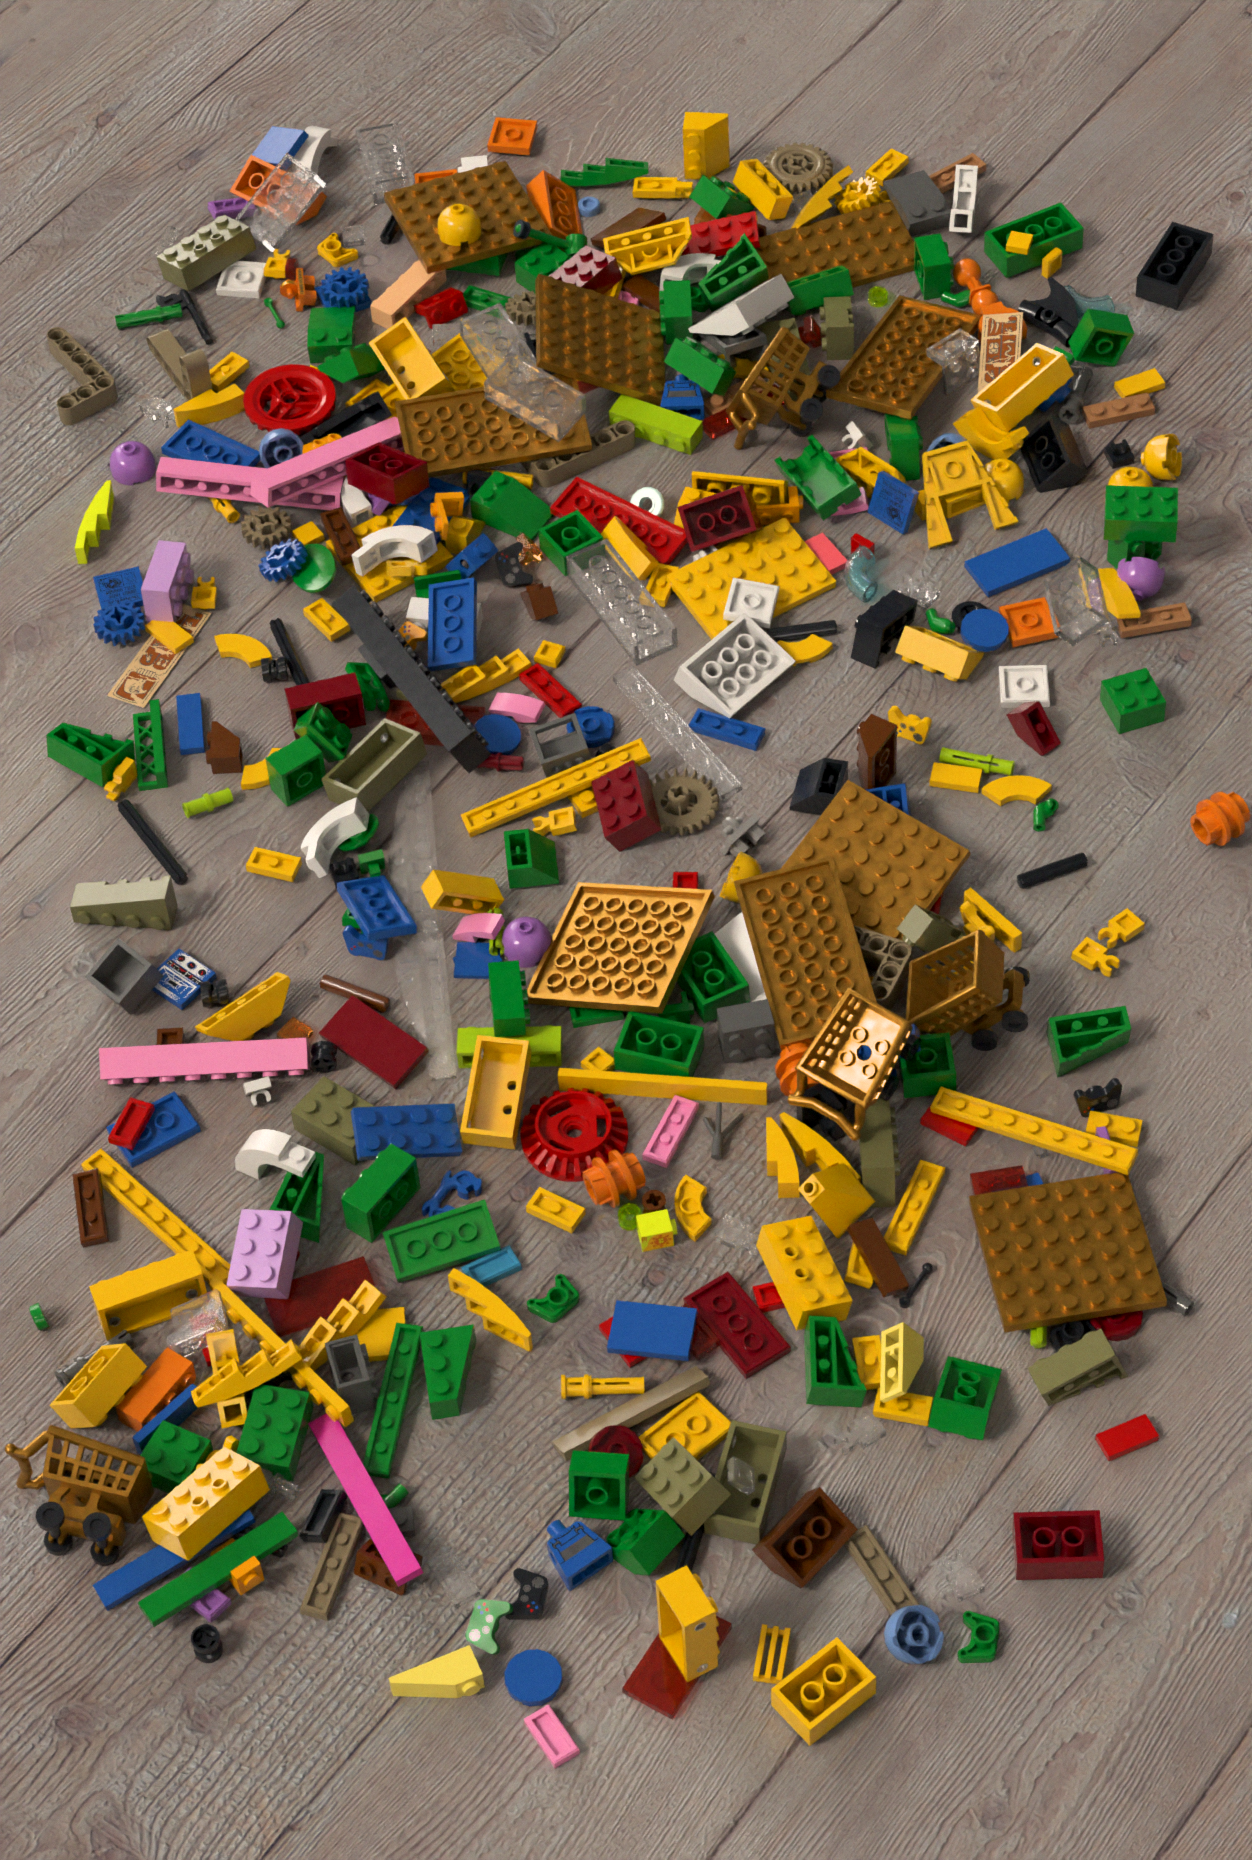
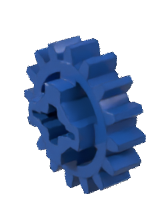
[321,267,369,308]
[258,538,308,582]
[93,601,145,646]

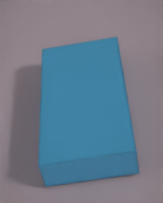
[461,1245,522,1287]

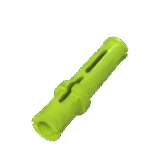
[939,747,1015,776]

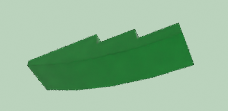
[560,158,649,186]

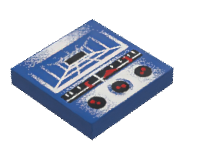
[152,949,217,1010]

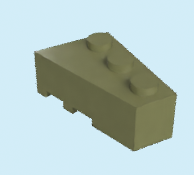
[820,296,854,360]
[897,904,974,968]
[1027,1329,1128,1406]

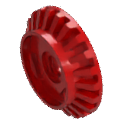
[243,364,336,435]
[520,1088,629,1182]

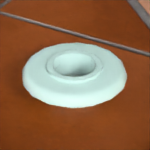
[630,487,664,517]

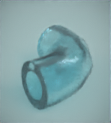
[1064,285,1115,319]
[843,546,878,603]

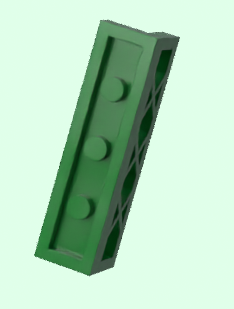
[133,699,168,791]

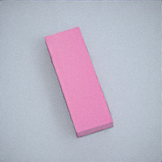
[642,1095,699,1168]

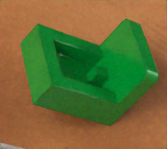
[658,991,694,1024]

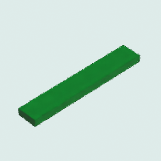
[363,1322,424,1479]
[138,1512,299,1627]

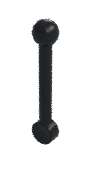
[899,1263,933,1308]

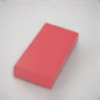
[804,532,848,575]

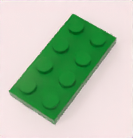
[382,1199,501,1283]

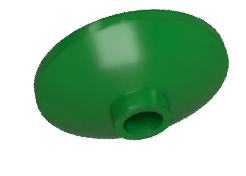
[338,814,379,851]

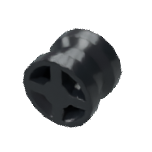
[311,1041,337,1073]

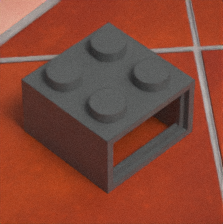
[529,713,591,778]
[85,938,163,1015]
[717,999,775,1064]
[325,1334,378,1415]

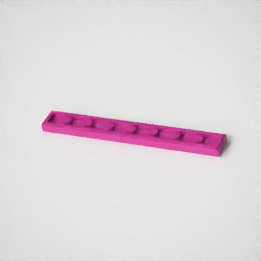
[308,1413,423,1587]

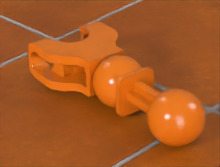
[953,258,1027,344]

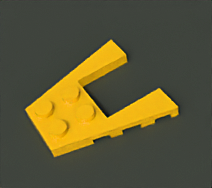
[922,440,1018,549]

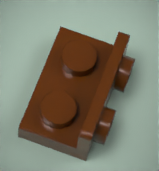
[354,1538,423,1595]

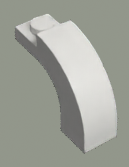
[290,126,338,182]
[949,165,978,233]
[660,253,721,291]
[341,477,373,528]
[352,525,438,576]
[301,797,369,878]
[235,1129,316,1180]

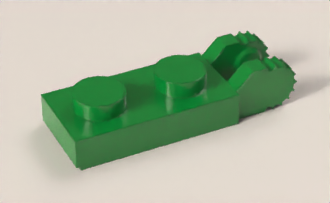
[345,662,390,712]

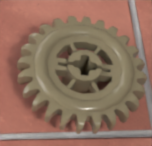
[763,142,833,196]
[649,768,720,835]

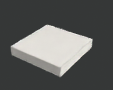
[216,261,266,299]
[723,577,780,628]
[998,665,1050,708]

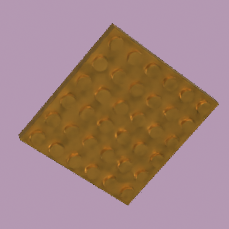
[384,161,551,274]
[535,274,665,406]
[781,780,971,970]
[527,882,715,1014]
[969,1172,1167,1333]

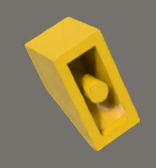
[445,516,485,554]

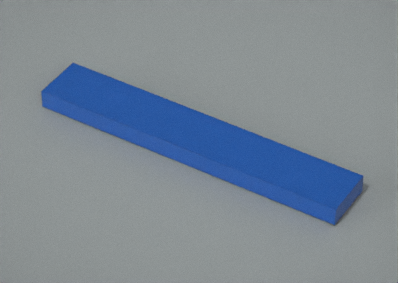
[93,1509,256,1611]

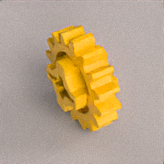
[834,176,881,214]

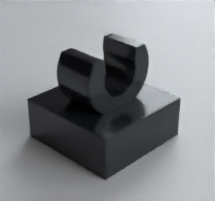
[1104,439,1135,469]
[466,470,492,495]
[329,857,359,889]

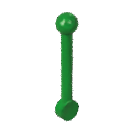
[264,298,285,329]

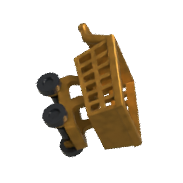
[726,327,840,450]
[906,930,1030,1051]
[787,987,921,1141]
[5,1425,154,1566]

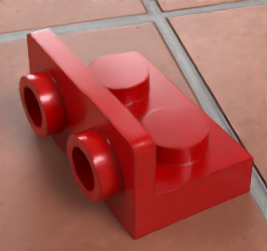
[413,287,468,329]

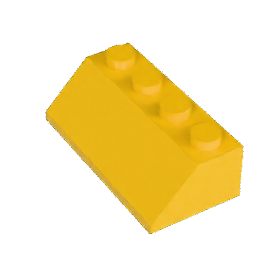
[692,471,789,506]

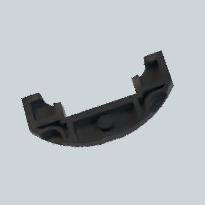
[300,391,392,445]

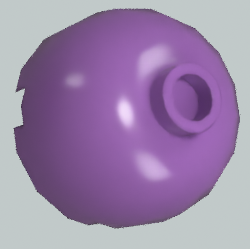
[110,441,156,485]
[1117,557,1165,601]
[502,917,551,968]

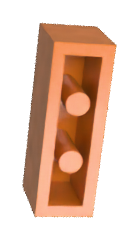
[116,1347,196,1432]

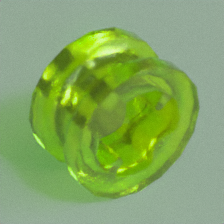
[868,286,888,307]
[618,1204,642,1231]

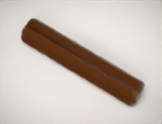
[319,974,390,1012]

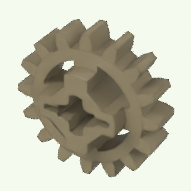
[505,291,536,326]
[241,506,292,549]

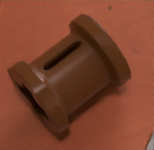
[642,1190,666,1214]

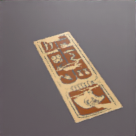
[978,312,1023,403]
[107,604,212,708]

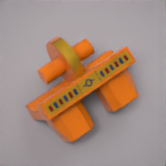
[280,268,317,312]

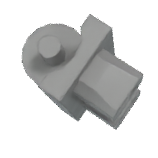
[720,813,765,857]

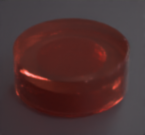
[285,258,299,280]

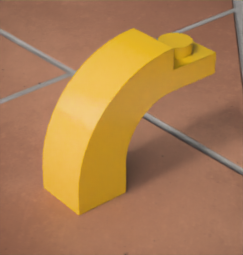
[953,406,1029,459]
[206,1329,248,1428]

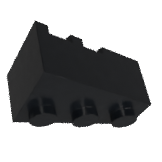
[851,590,918,669]

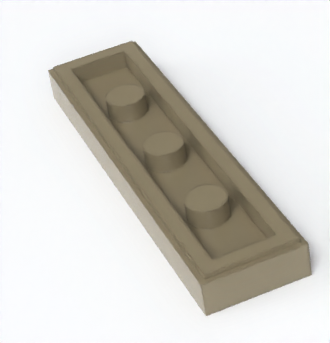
[300,1512,364,1621]
[844,1525,920,1616]

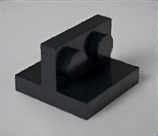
[796,1083,847,1141]

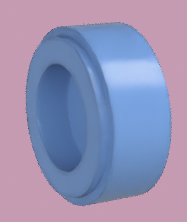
[578,197,600,217]

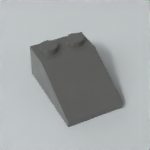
[883,170,951,237]

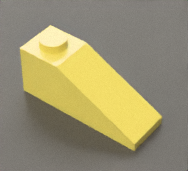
[880,1322,924,1403]
[389,1645,485,1698]

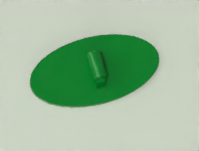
[291,544,337,593]

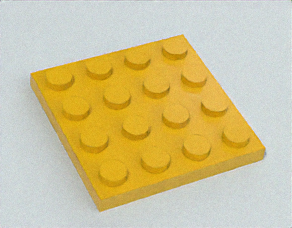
[325,505,453,602]

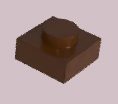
[156,1027,184,1045]

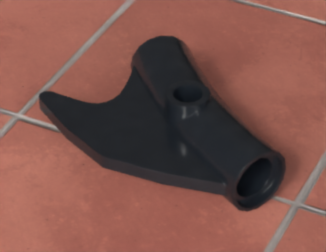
[1017,277,1078,348]

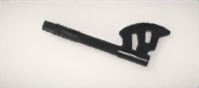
[156,289,213,345]

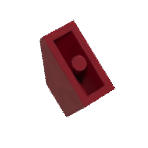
[1006,701,1061,756]

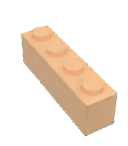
[370,260,447,329]

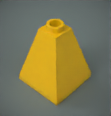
[798,1163,875,1239]

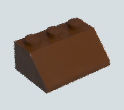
[857,714,897,790]
[752,1487,858,1589]

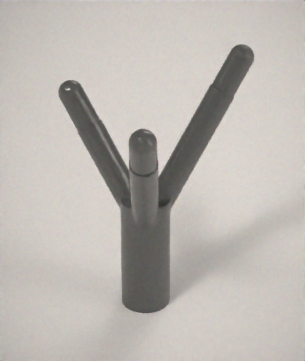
[703,1102,744,1160]

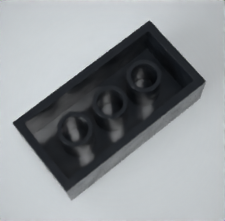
[1136,221,1214,309]

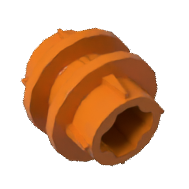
[1190,791,1250,846]
[775,1043,822,1096]
[583,1150,646,1208]

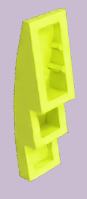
[75,480,115,564]

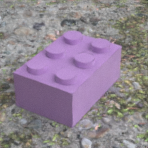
[141,540,194,623]
[226,1209,303,1299]

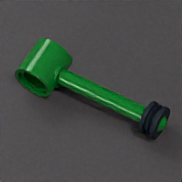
[513,220,587,257]

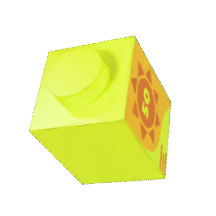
[636,1209,678,1252]

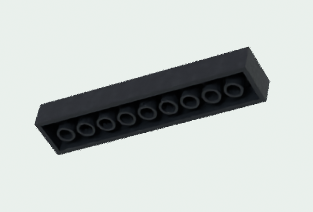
[332,585,491,773]

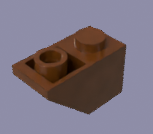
[520,583,558,620]
[206,721,243,774]

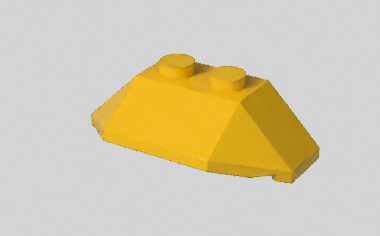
[603,217,692,275]
[835,447,906,499]
[195,972,291,1041]

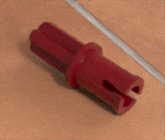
[477,752,525,772]

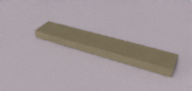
[552,1366,711,1461]

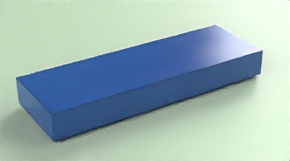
[176,693,205,755]
[689,708,765,751]
[132,1384,199,1455]

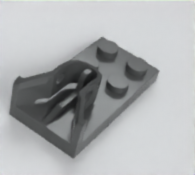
[693,320,768,369]

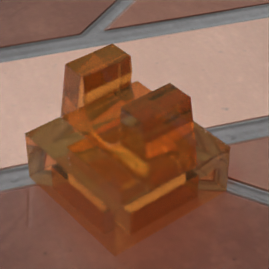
[516,532,544,566]

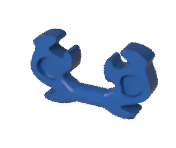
[422,1170,482,1217]

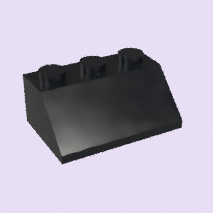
[1020,414,1088,493]

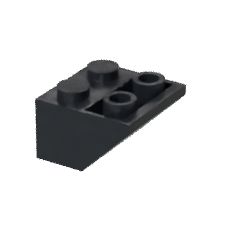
[789,758,848,815]

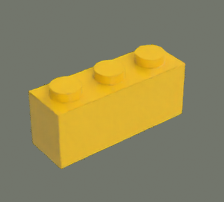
[733,159,793,220]
[421,869,504,914]

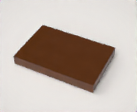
[590,207,667,248]

